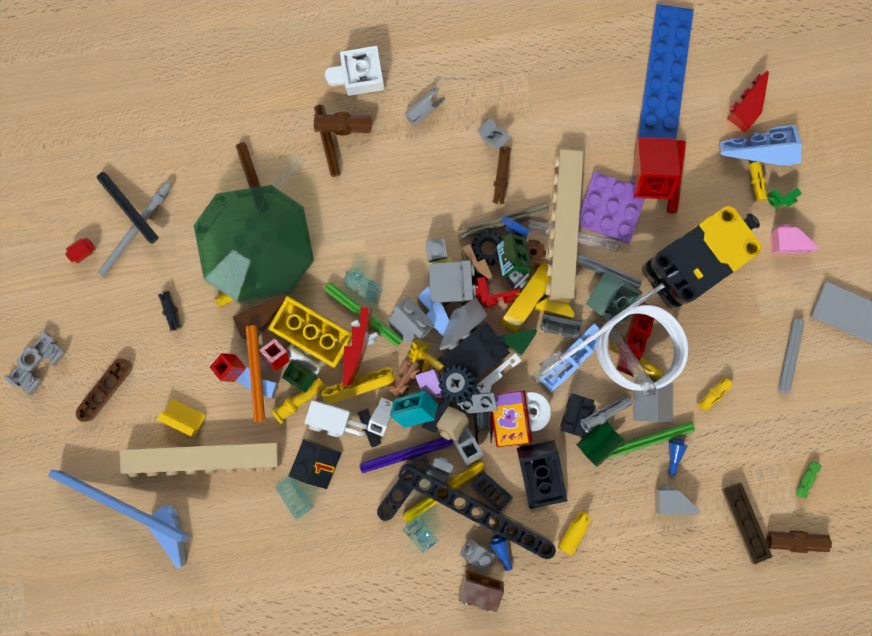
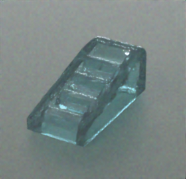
[275,477,314,520]

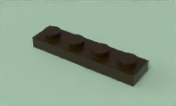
[721,482,772,565]

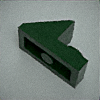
[282,361,316,393]

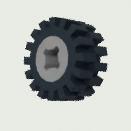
[438,365,477,403]

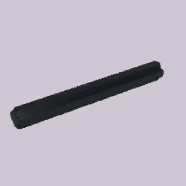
[97,172,159,244]

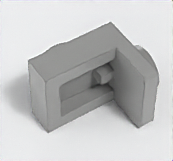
[477,118,511,150]
[426,457,454,482]
[460,538,495,572]

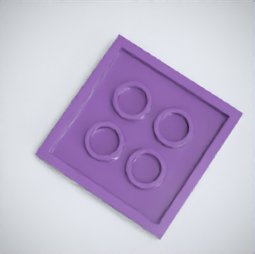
[579,171,645,244]

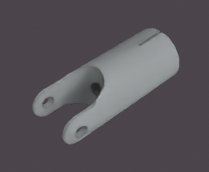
[404,87,445,126]

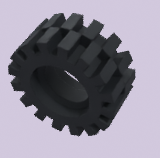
[471,230,504,266]

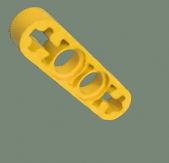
[321,367,396,404]

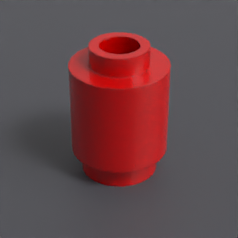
[65,237,96,264]

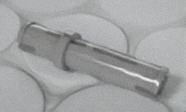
[580,395,633,431]

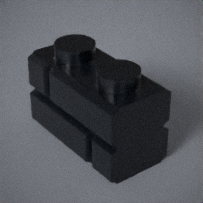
[559,393,596,438]

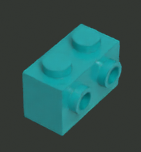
[390,391,438,428]

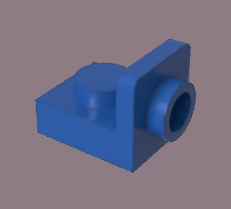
[501,215,530,240]

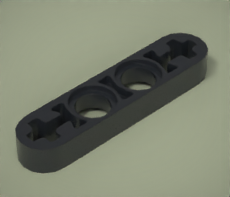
[377,456,430,521]

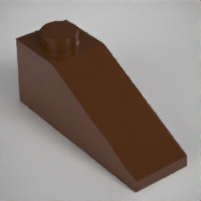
[232,294,289,339]

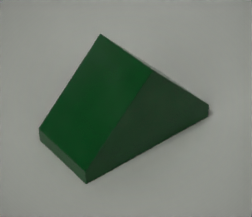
[498,329,537,356]

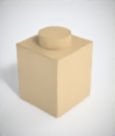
[437,406,469,441]

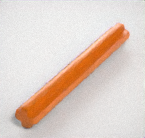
[246,325,265,422]

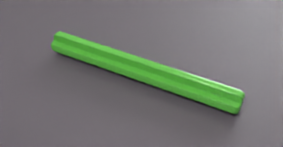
[324,282,403,347]
[607,422,695,459]

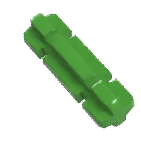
[796,461,822,499]

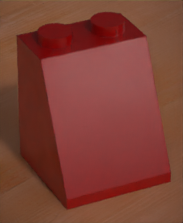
[633,137,681,199]

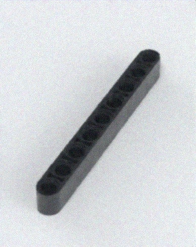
[399,464,556,559]

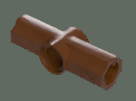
[313,112,372,136]
[766,530,832,553]

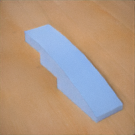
[538,323,601,392]

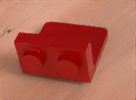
[474,277,520,308]

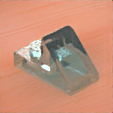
[402,516,438,553]

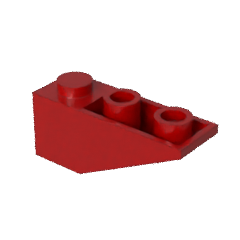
[727,70,769,133]

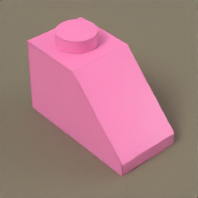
[771,224,818,254]

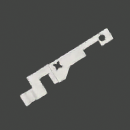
[458,353,521,415]

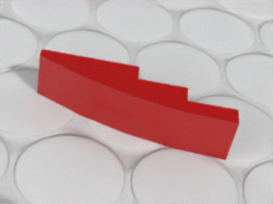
[616,302,654,377]
[343,307,372,386]

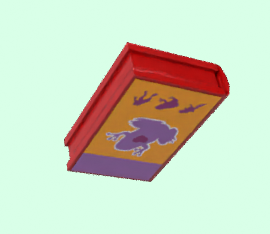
[491,390,533,447]

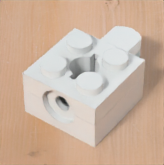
[325,46,385,96]
[304,400,368,437]

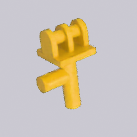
[408,338,445,373]

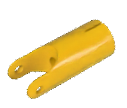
[557,511,591,556]

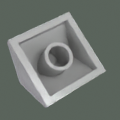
[633,382,673,422]

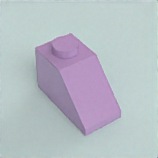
[415,370,442,399]

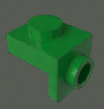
[767,188,802,210]

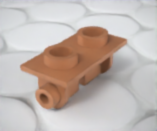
[388,358,423,398]

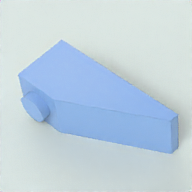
[148,504,186,569]

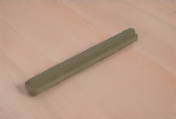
[458,202,549,239]

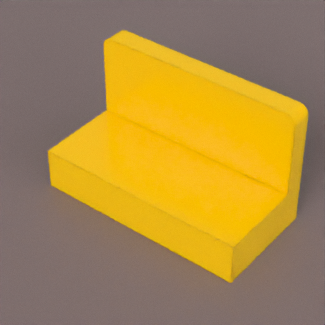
[156,399,206,436]

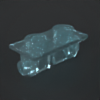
[343,268,383,303]

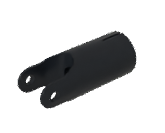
[474,412,493,444]

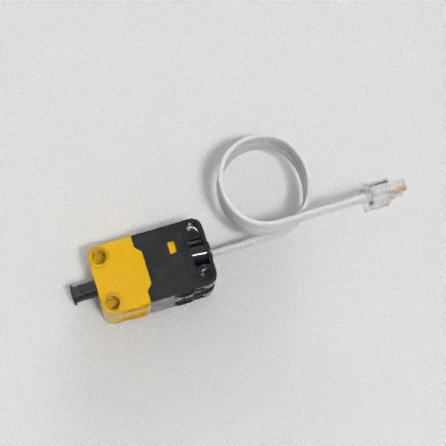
[530,206,762,391]

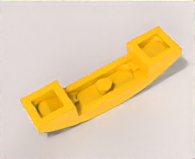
[500,262,550,333]

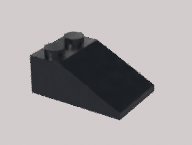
[437,323,510,384]
[516,440,568,509]

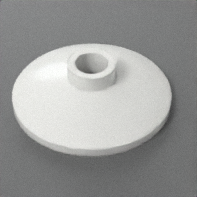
[526,392,551,431]

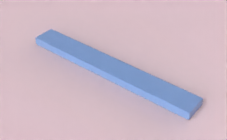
[48,469,191,543]

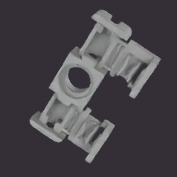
[4,331,66,395]

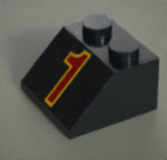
[288,438,342,489]

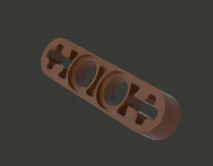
[76,358,132,422]

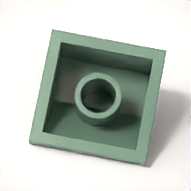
[586,271,643,325]

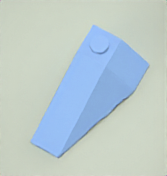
[719,124,802,166]

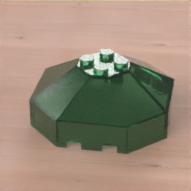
[193,185,314,304]

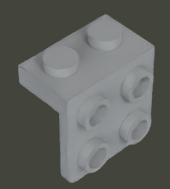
[429,260,476,303]
[388,297,435,346]

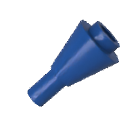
[668,438,688,475]
[489,535,513,571]

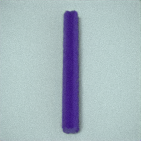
[359,437,453,473]

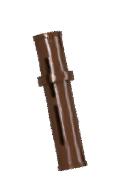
[492,146,511,204]

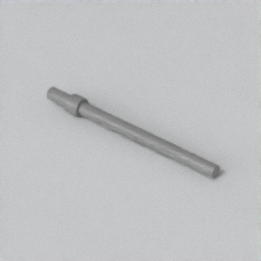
[98,182,173,277]

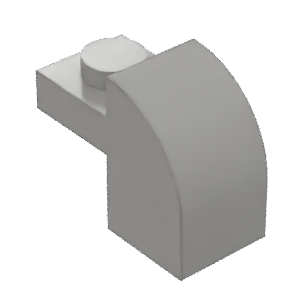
[453,426,484,465]

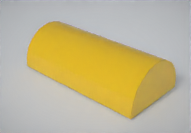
[268,296,352,368]

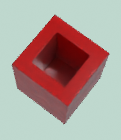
[259,339,290,373]
[210,353,247,382]

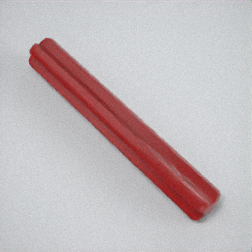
[667,140,686,214]

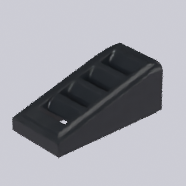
[422,398,451,433]
[471,471,512,511]

